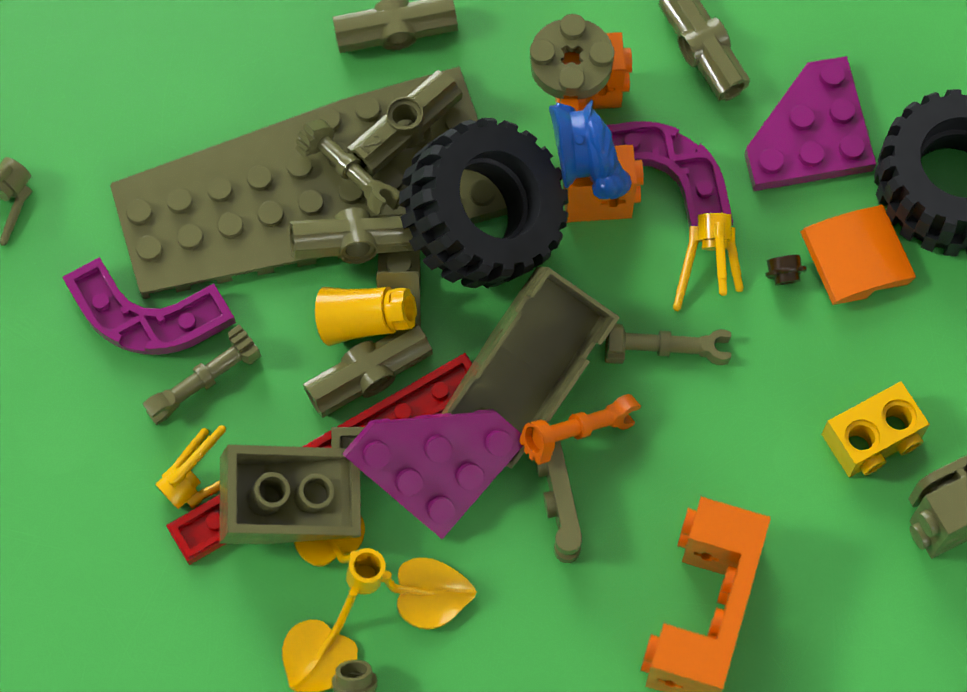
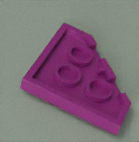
[744,56,876,192]
[342,409,523,539]

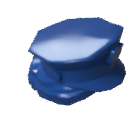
[549,100,632,199]

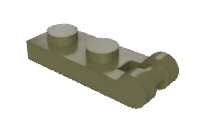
[535,441,582,563]

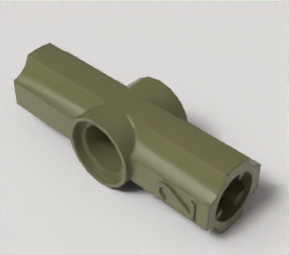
[332,0,458,53]
[659,0,750,101]
[347,70,463,177]
[289,207,420,264]
[303,323,433,418]

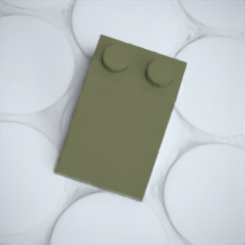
[220,444,361,544]

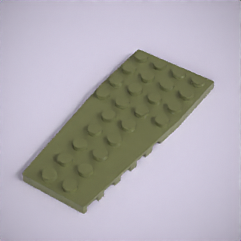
[110,66,508,299]

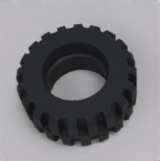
[874,89,967,256]
[399,118,569,288]

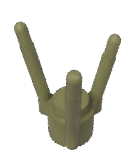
[0,157,32,246]

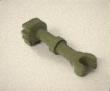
[296,119,400,215]
[605,323,731,365]
[142,324,261,425]

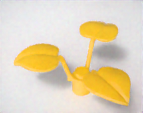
[282,516,477,692]

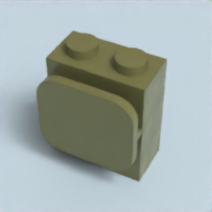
[908,455,967,559]

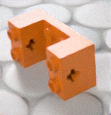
[555,32,644,222]
[640,496,771,692]

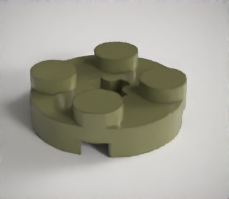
[530,14,615,100]

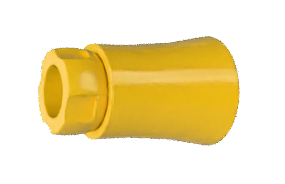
[315,287,417,346]

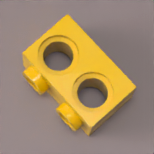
[821,381,930,478]

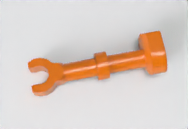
[519,394,641,465]

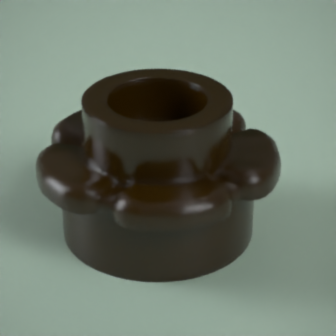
[765,255,807,285]

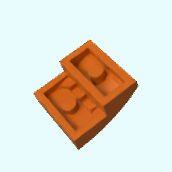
[800,205,916,305]

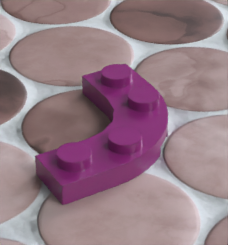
[607,121,733,227]
[62,257,236,355]

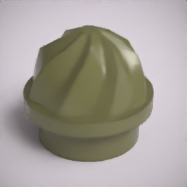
[332,660,377,692]

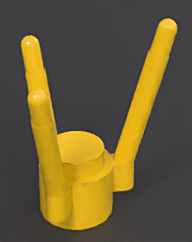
[673,213,743,311]
[155,425,226,509]

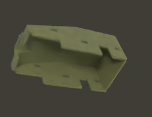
[441,266,620,469]

